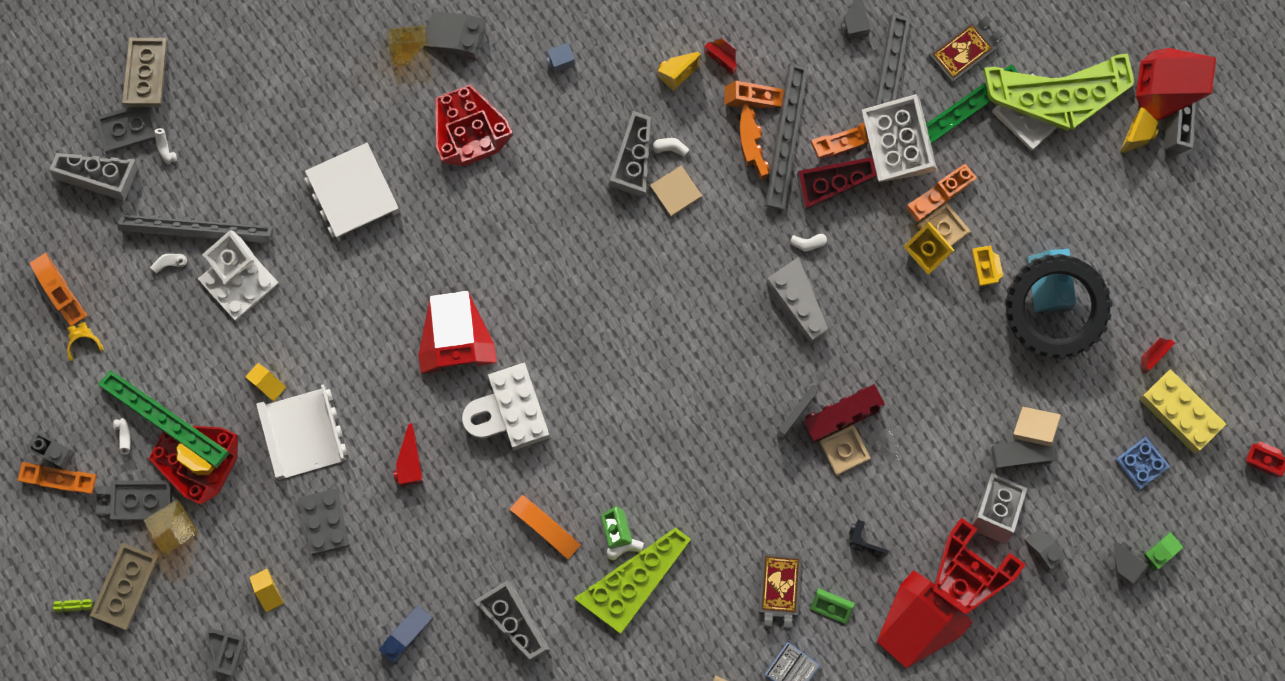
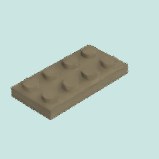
[122,38,168,107]
[90,543,159,631]

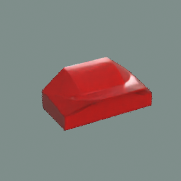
[704,38,737,75]
[1141,337,1175,373]
[1244,441,1285,478]

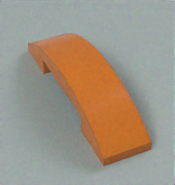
[810,123,868,158]
[17,462,97,494]
[509,495,581,560]

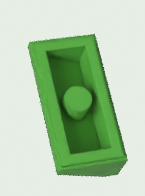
[601,506,632,549]
[810,588,855,624]

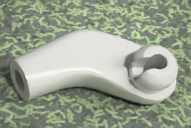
[155,129,177,164]
[653,138,689,157]
[790,234,827,251]
[150,254,187,274]
[113,418,131,455]
[607,539,644,560]

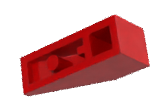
[393,423,423,487]

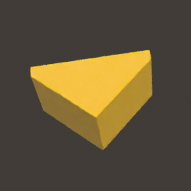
[245,363,287,402]
[250,569,284,612]

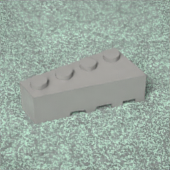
[608,111,651,197]
[49,153,138,201]
[766,257,828,344]
[474,581,550,660]

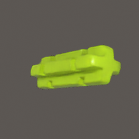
[53,599,93,612]

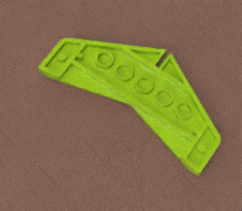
[983,54,1134,131]

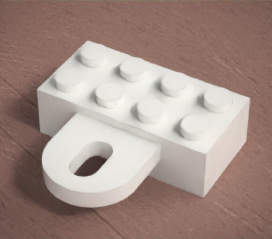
[462,362,550,451]

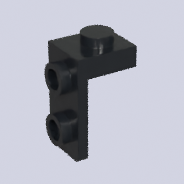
[849,520,889,558]

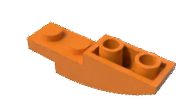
[740,103,770,180]
[906,164,977,222]
[30,252,88,326]

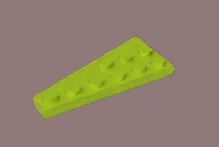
[574,528,691,634]

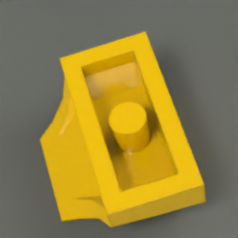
[971,245,1003,287]
[177,443,214,475]

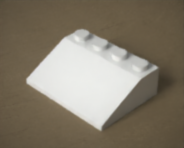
[862,94,937,182]

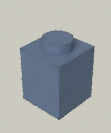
[545,43,575,72]

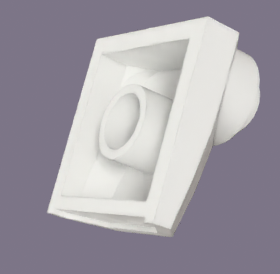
[202,230,255,284]

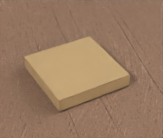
[650,165,702,217]
[917,203,971,247]
[1013,407,1061,447]
[819,425,871,476]

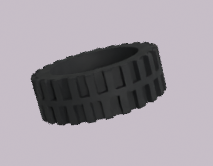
[1005,254,1112,359]

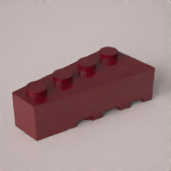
[797,157,876,211]
[802,383,885,444]

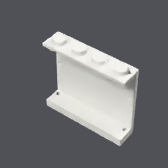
[304,143,400,241]
[256,385,348,480]

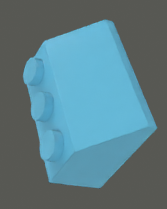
[1028,249,1076,312]

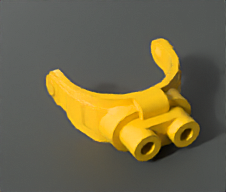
[67,322,104,361]

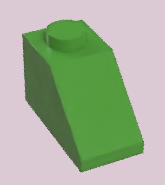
[1143,532,1183,571]

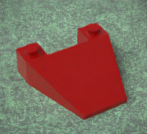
[933,517,1026,615]

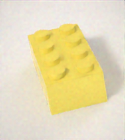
[1139,369,1226,454]

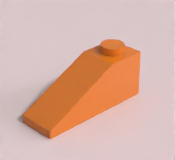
[724,81,784,108]

